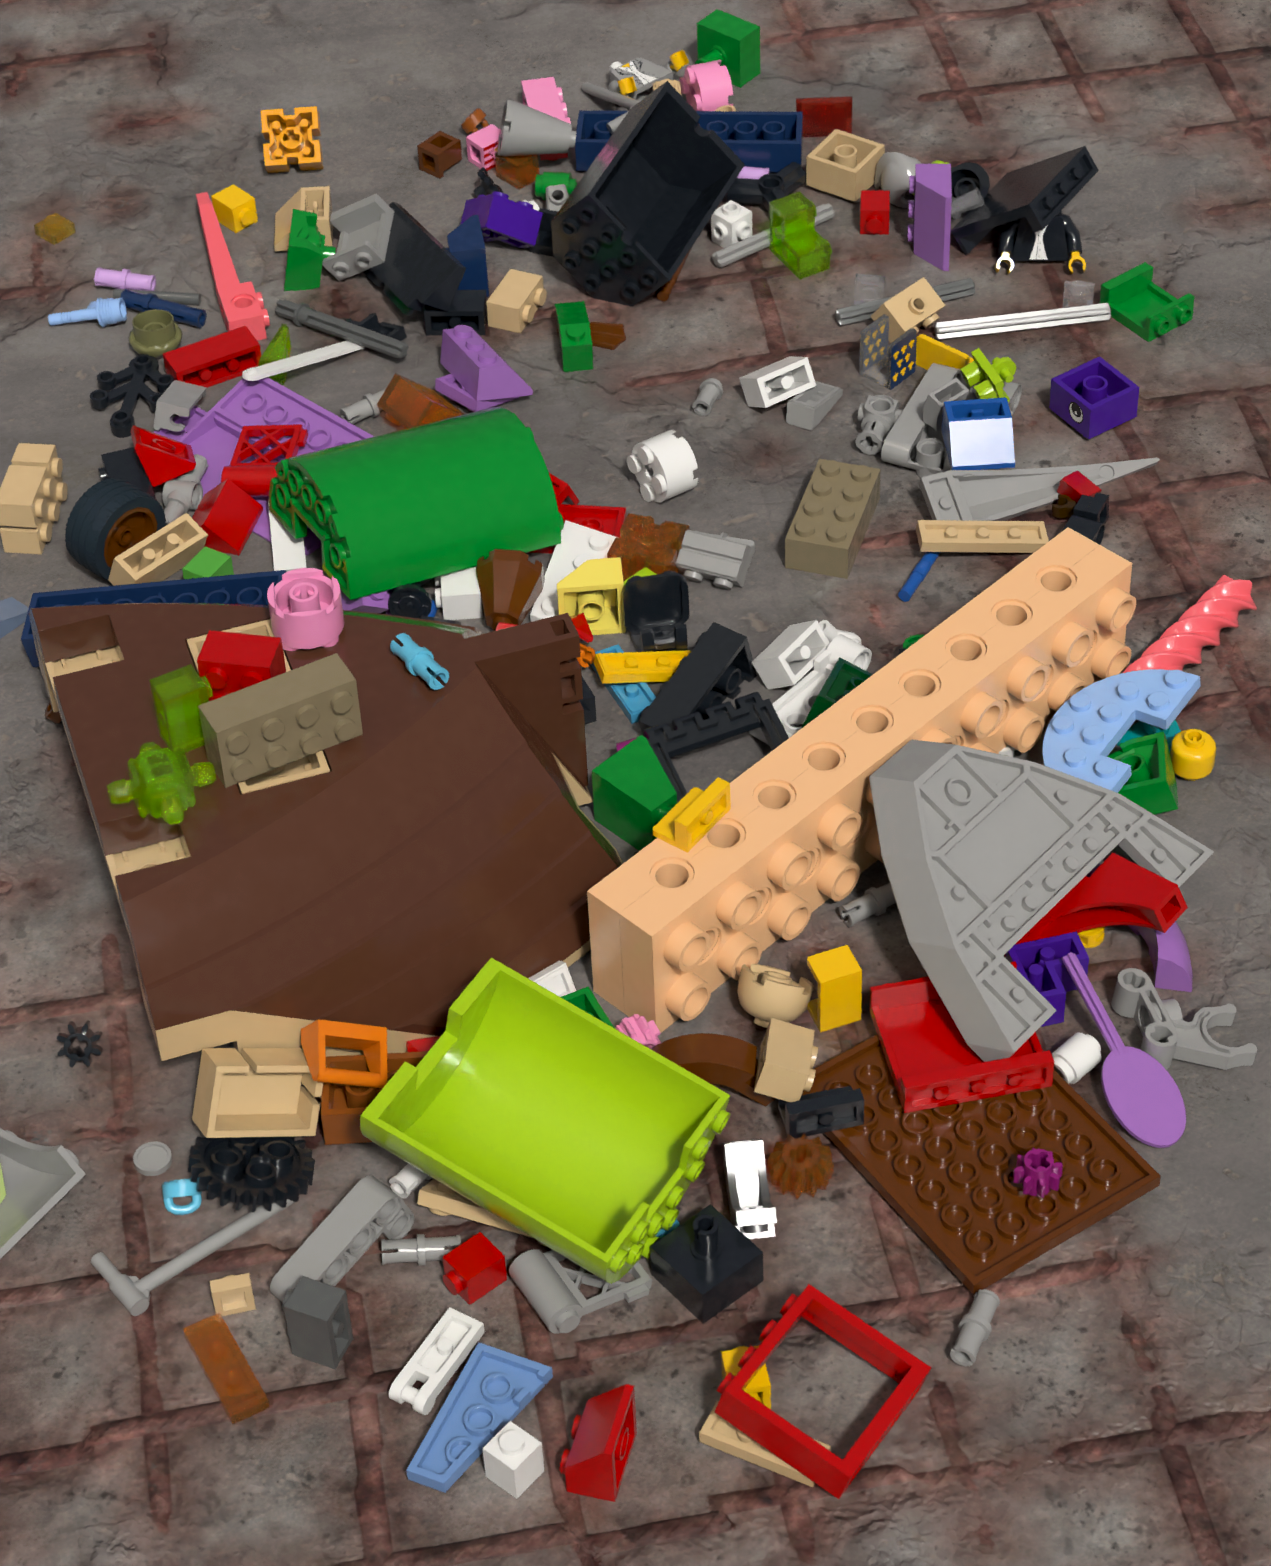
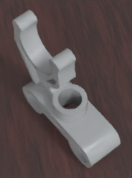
[1111,968,1258,1070]

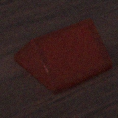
[795,96,852,137]

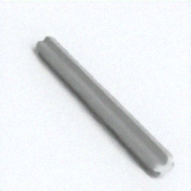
[712,203,835,268]

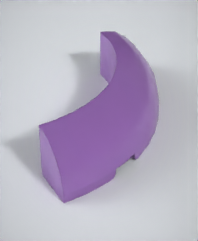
[1086,863,1193,992]

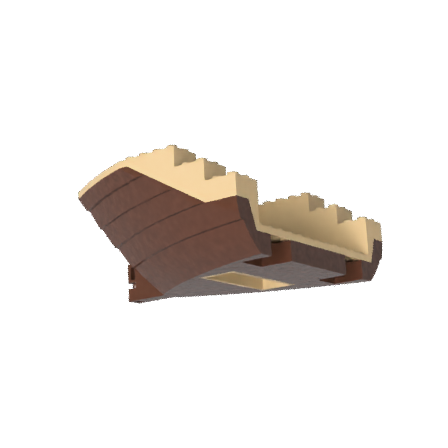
[29,603,623,1061]

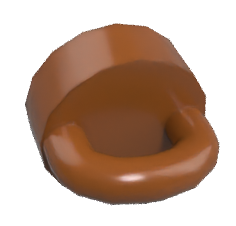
[461,108,489,134]

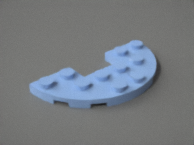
[1042,669,1201,793]

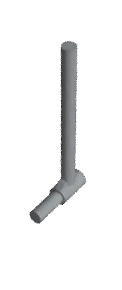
[582,82,640,134]
[91,1199,295,1316]

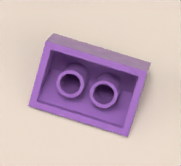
[908,164,952,271]
[440,325,533,401]

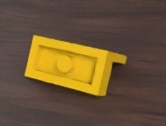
[916,334,974,370]
[653,777,731,853]

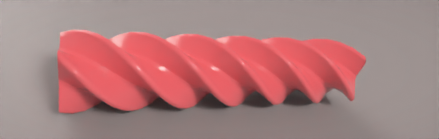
[1123,575,1257,673]

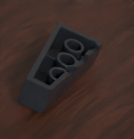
[639,622,757,756]

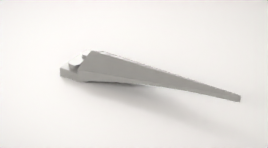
[919,457,1160,521]

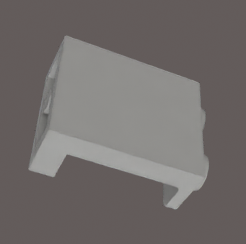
[322,193,394,281]

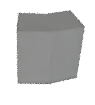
[923,377,969,430]

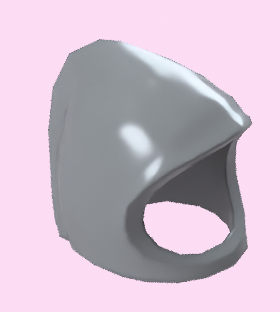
[874,152,922,208]

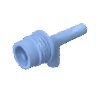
[48,298,127,327]

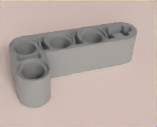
[270,1175,415,1303]

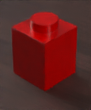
[860,190,890,235]
[442,1232,507,1305]

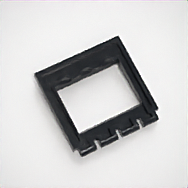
[643,692,789,803]

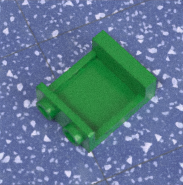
[1100,262,1195,342]

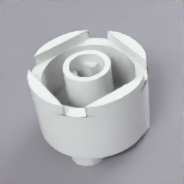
[627,430,698,503]

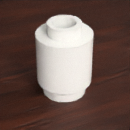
[1052,1032,1102,1084]

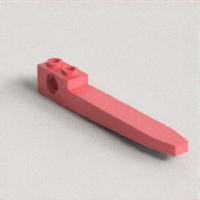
[196,192,270,341]

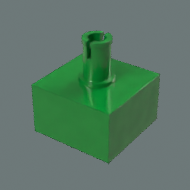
[695,9,760,88]

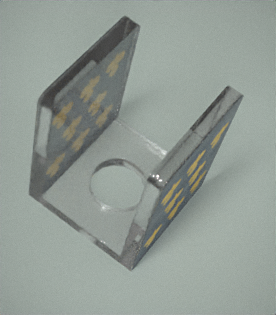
[859,314,917,390]

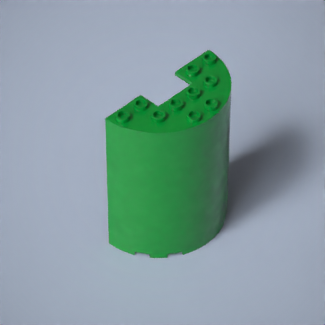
[269,407,564,600]

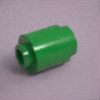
[535,172,577,200]

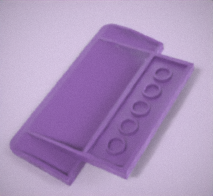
[153,377,374,556]

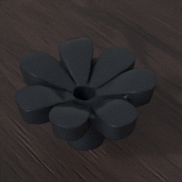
[473,167,503,197]

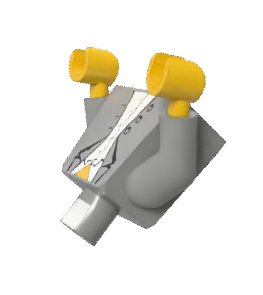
[608,50,689,111]

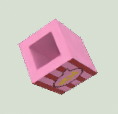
[466,124,511,171]

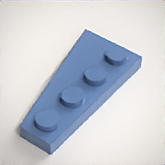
[406,1342,553,1493]

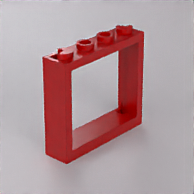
[714,1284,931,1499]

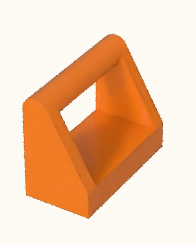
[301,1019,388,1089]

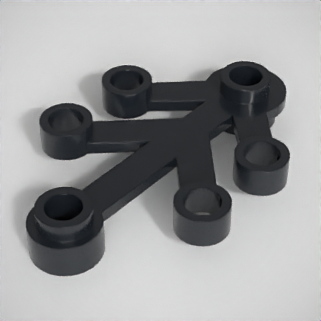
[90,354,174,438]

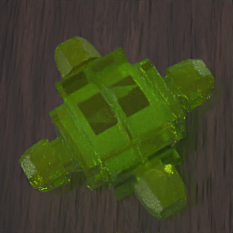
[107,742,216,825]

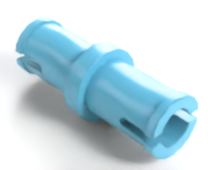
[390,633,449,690]

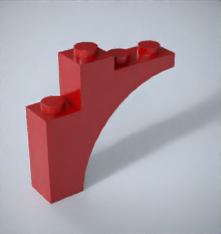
[1003,852,1188,957]

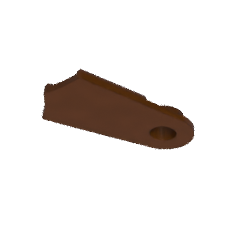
[557,322,626,350]

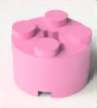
[679,60,733,111]
[267,568,344,651]

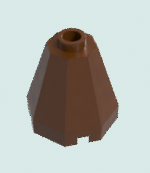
[476,549,545,631]

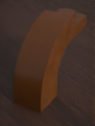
[651,1033,775,1107]

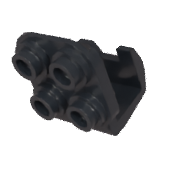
[622,571,690,652]

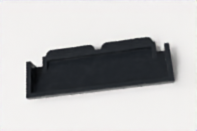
[363,202,466,316]

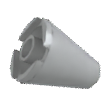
[498,100,576,157]

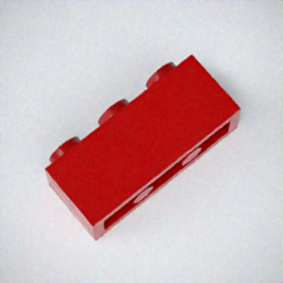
[163,325,263,388]

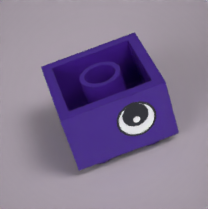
[1049,356,1139,440]

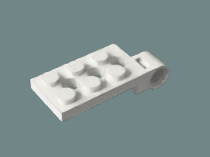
[749,634,872,745]

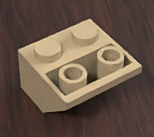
[274,186,333,252]

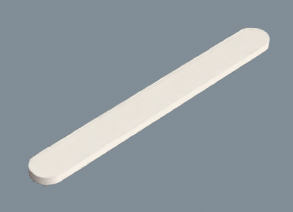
[242,340,365,381]

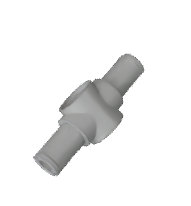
[162,454,208,525]

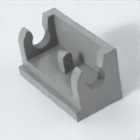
[153,380,207,432]

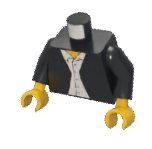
[994,210,1086,274]

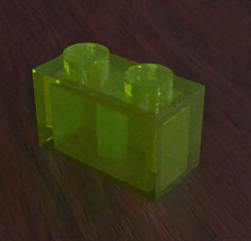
[149,664,213,757]

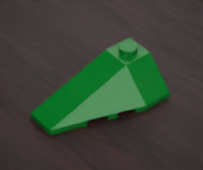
[1107,731,1178,815]

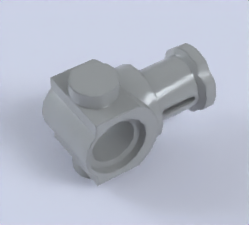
[855,395,903,455]

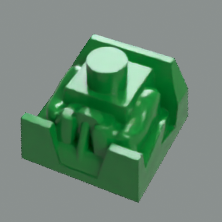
[284,209,336,291]

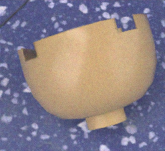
[737,964,814,1028]

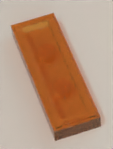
[183,1312,270,1425]

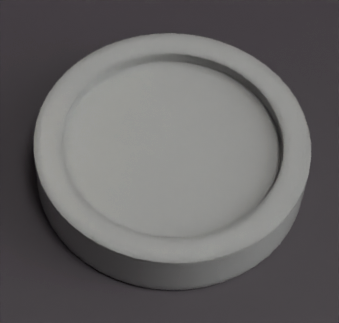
[133,1142,172,1176]

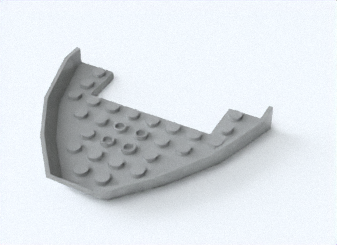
[869,739,1214,1062]

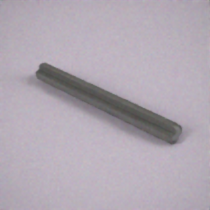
[835,278,975,326]

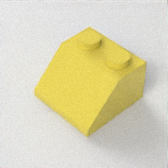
[557,557,626,635]

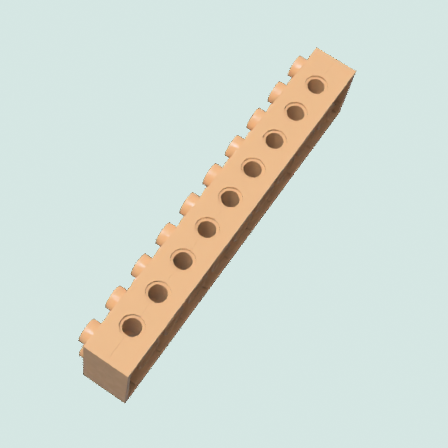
[587,527,1136,1033]

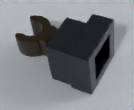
[1052,493,1109,524]

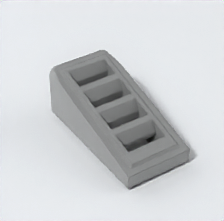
[786,381,843,430]

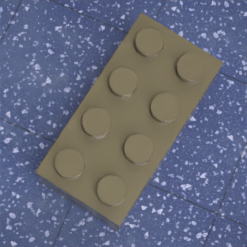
[785,459,881,579]
[198,653,363,788]

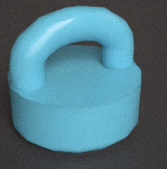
[162,1178,202,1215]

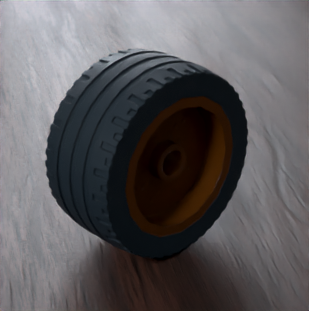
[65,478,166,580]

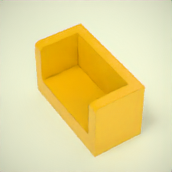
[807,945,862,1033]

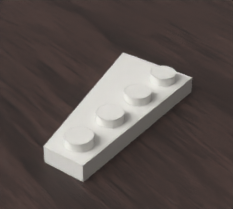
[530,520,622,622]

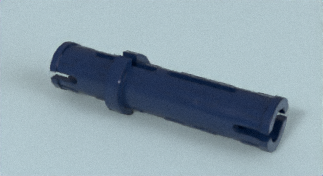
[120,289,207,328]

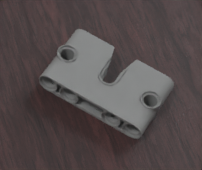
[881,363,1022,478]

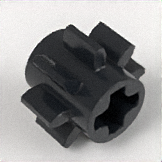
[56,1020,103,1067]

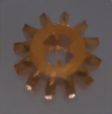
[768,1132,834,1200]

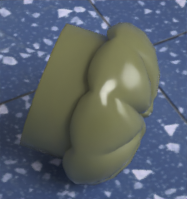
[129,309,182,358]

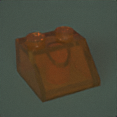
[377,373,464,429]

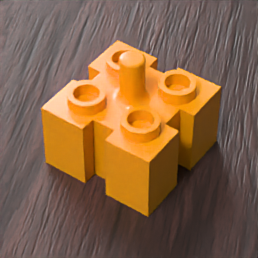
[261,106,323,173]

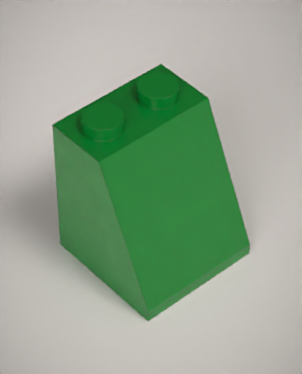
[591,735,677,851]

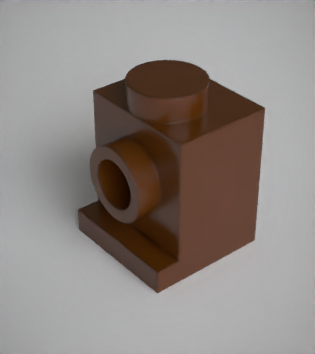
[417,131,462,179]

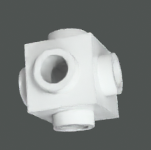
[711,200,752,248]

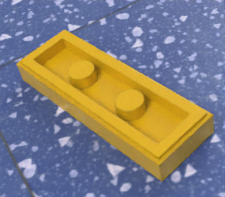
[594,650,691,684]

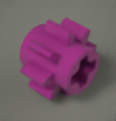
[1013,1148,1063,1198]

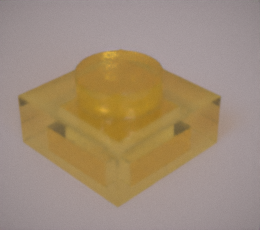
[34,212,76,245]

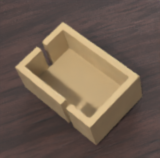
[0,443,68,554]
[192,1048,324,1138]

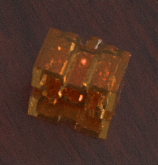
[607,513,690,581]

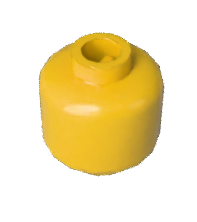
[1170,729,1216,781]

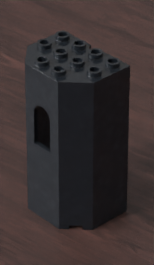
[551,81,745,307]

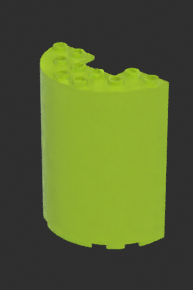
[360,957,731,1284]

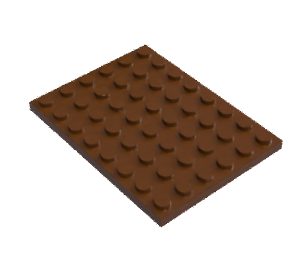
[802,1035,1161,1295]

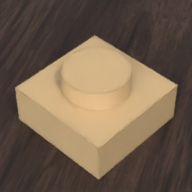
[210,1273,256,1317]

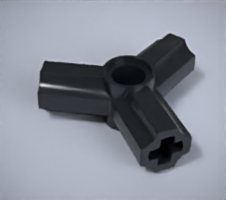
[727,161,806,223]

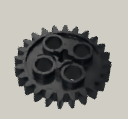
[188,1136,315,1212]

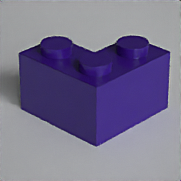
[460,191,543,249]
[1005,931,1089,1027]

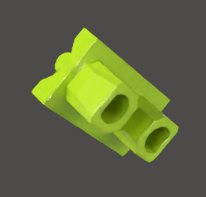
[960,348,1016,402]

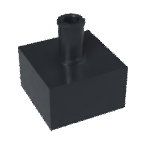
[650,1204,764,1324]

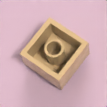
[806,129,885,202]

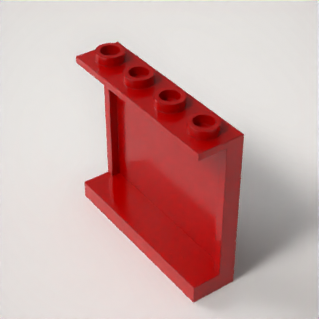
[870,961,1054,1113]

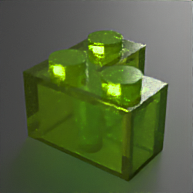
[770,191,832,279]

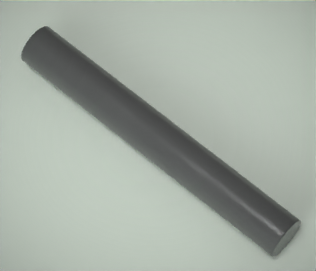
[113,289,201,305]

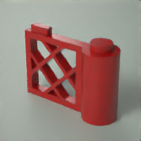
[221,424,309,497]

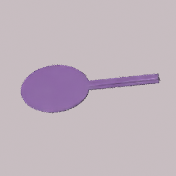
[1062,952,1186,1148]

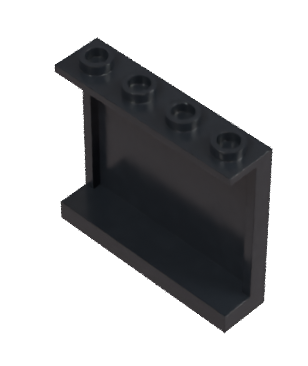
[951,146,1099,255]

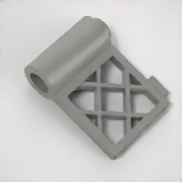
[509,1249,652,1334]

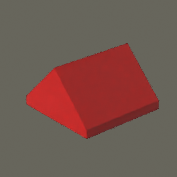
[131,425,196,487]
[192,479,263,556]

